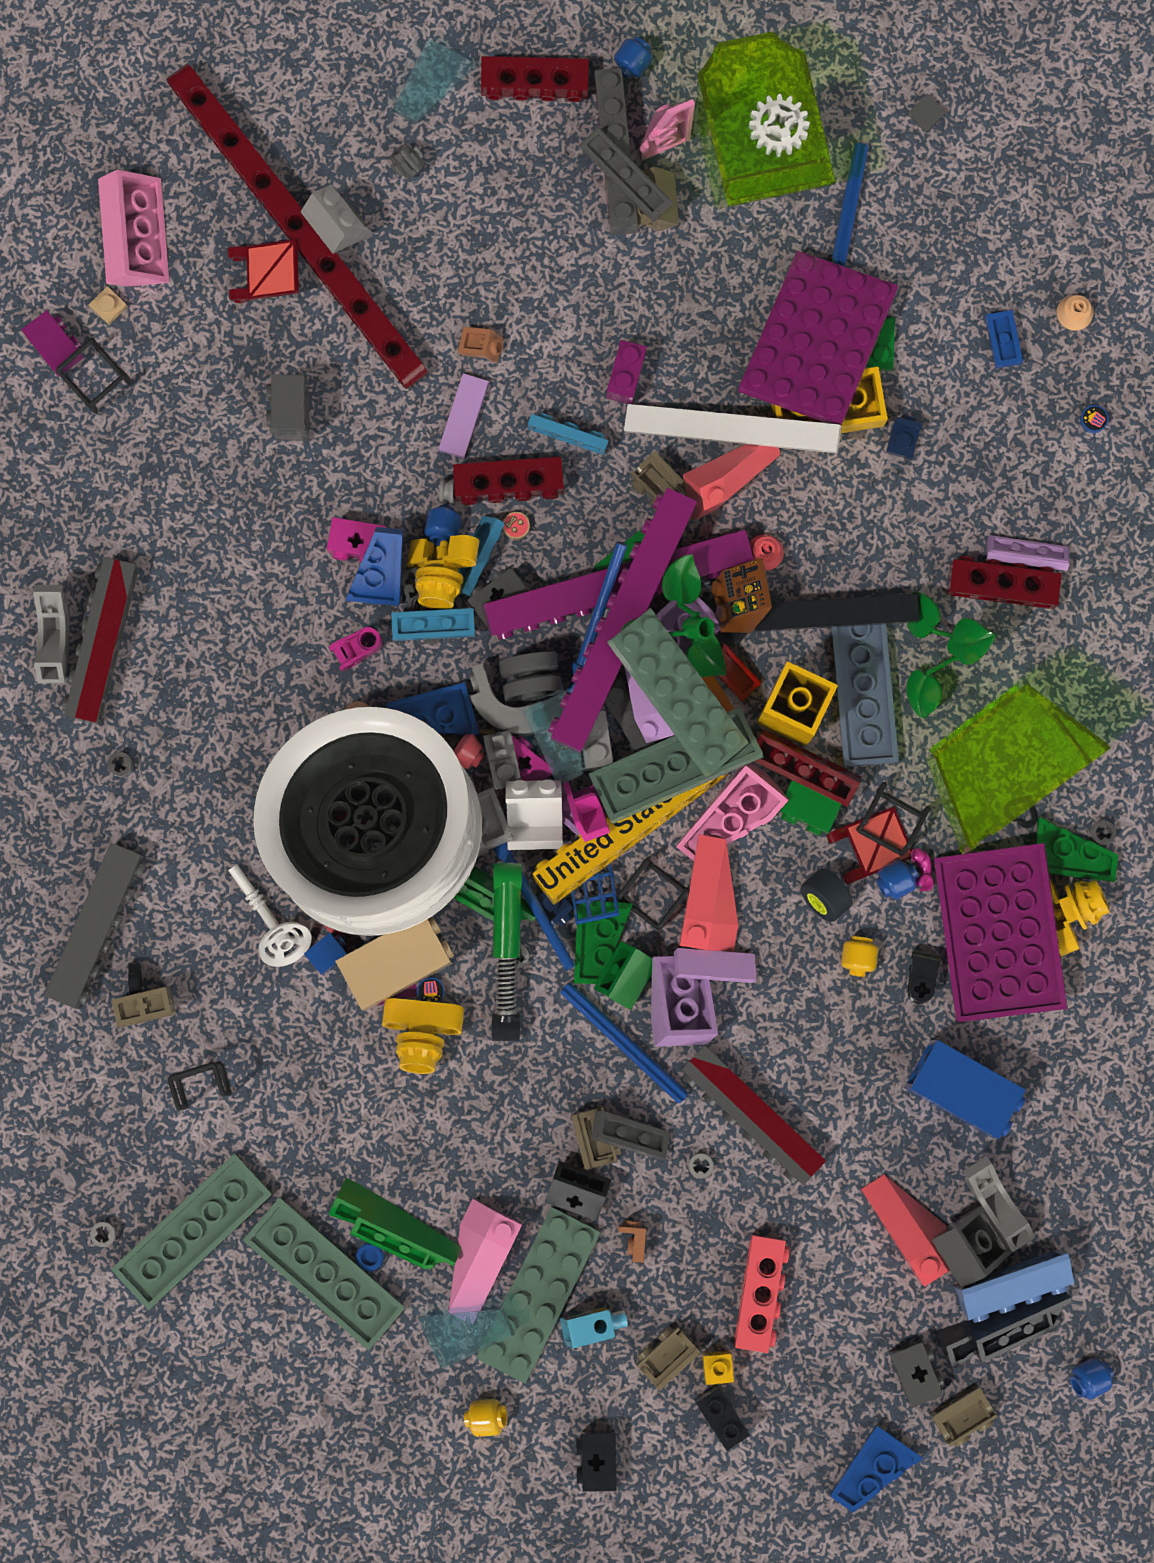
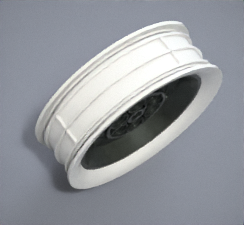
[253,707,482,936]

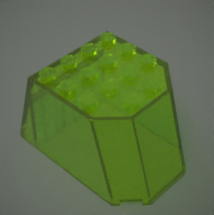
[697,31,836,210]
[926,684,1111,855]

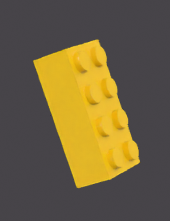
[771,367,888,433]

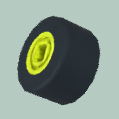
[800,869,853,922]

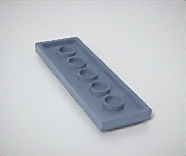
[831,624,899,767]

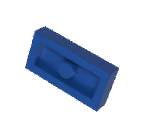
[984,310,1023,369]

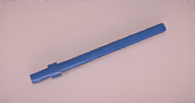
[567,541,627,693]
[494,842,575,971]

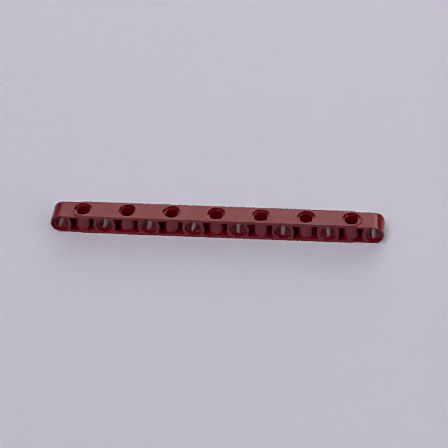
[166,63,428,390]

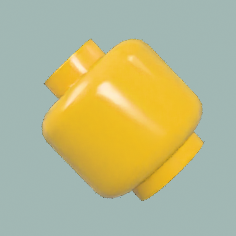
[841,936,879,977]
[464,1399,507,1437]

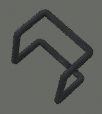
[56,338,132,414]
[856,782,931,856]
[617,857,690,930]
[168,1062,232,1111]

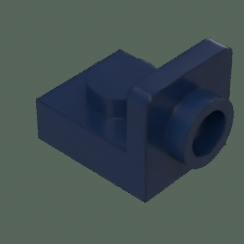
[886,415,922,460]
[537,892,574,927]

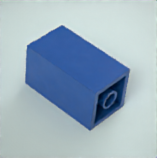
[904,1040,1026,1139]

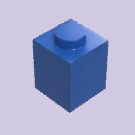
[304,933,349,976]

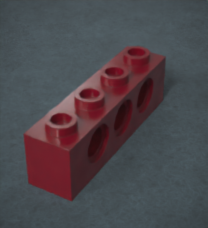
[481,56,589,102]
[453,457,564,505]
[946,556,1062,610]
[755,729,862,807]

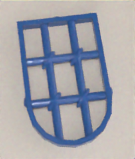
[571,864,619,925]

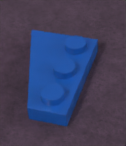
[345,527,403,606]
[386,682,480,736]
[829,1425,923,1513]

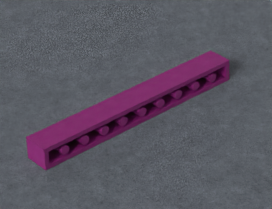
[548,488,697,754]
[481,530,754,640]

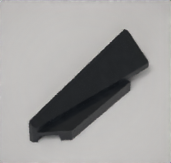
[934,1292,1072,1369]

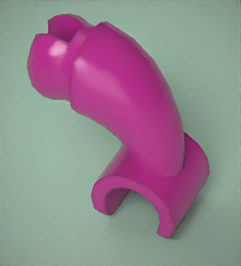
[910,848,934,892]

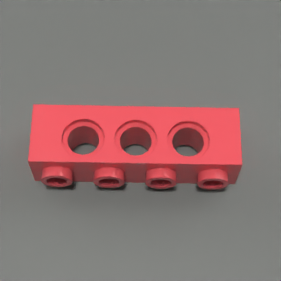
[734,1234,790,1353]

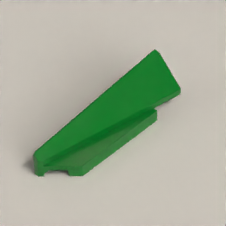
[454,865,536,922]
[328,1178,461,1270]

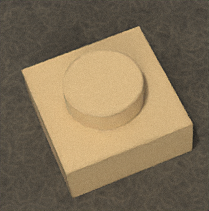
[89,286,128,325]

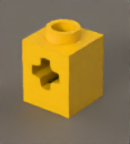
[702,1350,734,1385]

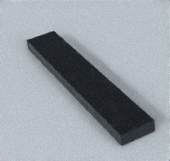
[755,594,919,632]

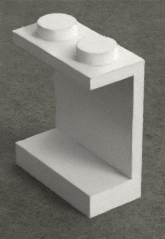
[506,780,563,850]

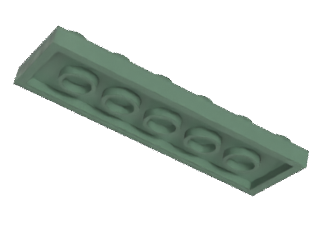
[607,608,749,777]
[589,707,763,824]
[111,1153,273,1311]
[243,1197,406,1351]
[476,1206,601,1384]

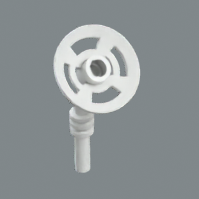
[228,865,312,967]

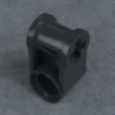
[907,950,941,1004]

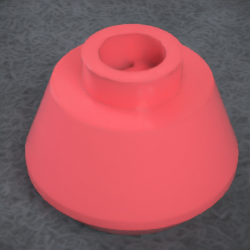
[749,534,784,571]
[453,734,485,769]

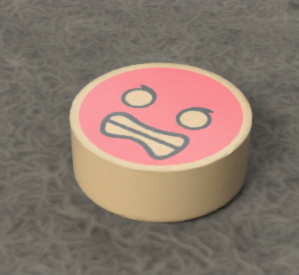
[503,512,530,540]

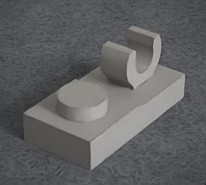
[483,730,521,790]

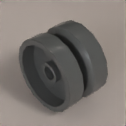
[499,652,563,702]

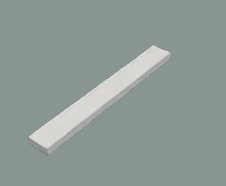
[624,404,842,453]

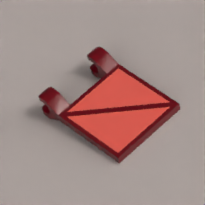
[228,239,299,303]
[826,807,912,884]

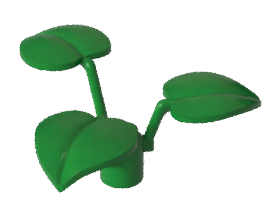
[620,555,727,677]
[906,591,997,719]

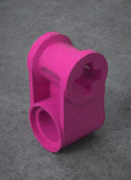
[328,627,383,672]

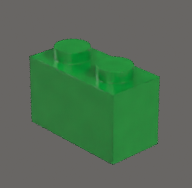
[778,780,841,837]
[593,941,652,1010]

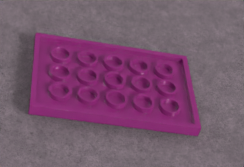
[738,251,898,426]
[934,843,1068,1023]

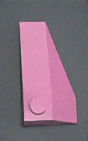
[639,99,695,161]
[676,762,789,861]
[449,1199,522,1325]

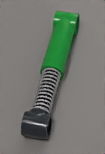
[492,863,522,1041]

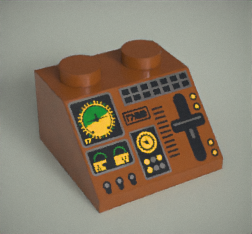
[711,559,772,633]

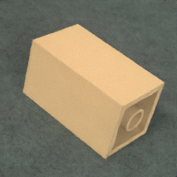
[336,916,454,1011]

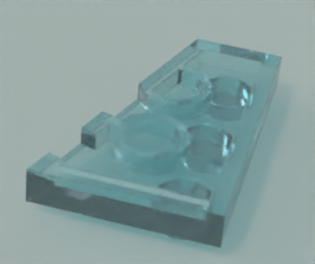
[392,39,476,124]
[523,688,583,784]
[418,1308,515,1369]

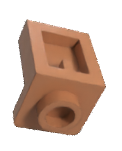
[458,327,503,363]
[618,1220,646,1263]

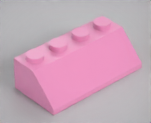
[98,170,169,287]

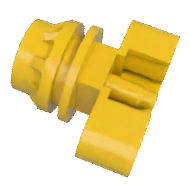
[407,535,479,609]
[1050,878,1110,957]
[382,998,464,1074]

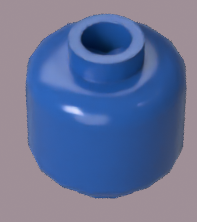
[614,37,653,79]
[424,505,462,546]
[875,859,919,900]
[1070,1358,1114,1400]

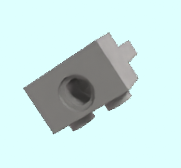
[477,788,514,857]

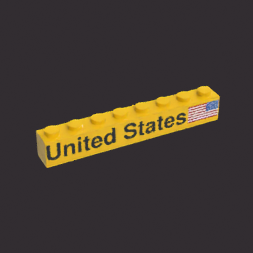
[532,773,728,905]

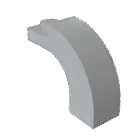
[33,585,69,683]
[469,663,549,736]
[963,1156,1035,1253]

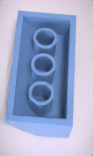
[954,1250,1074,1323]

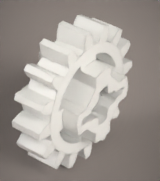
[749,94,810,157]

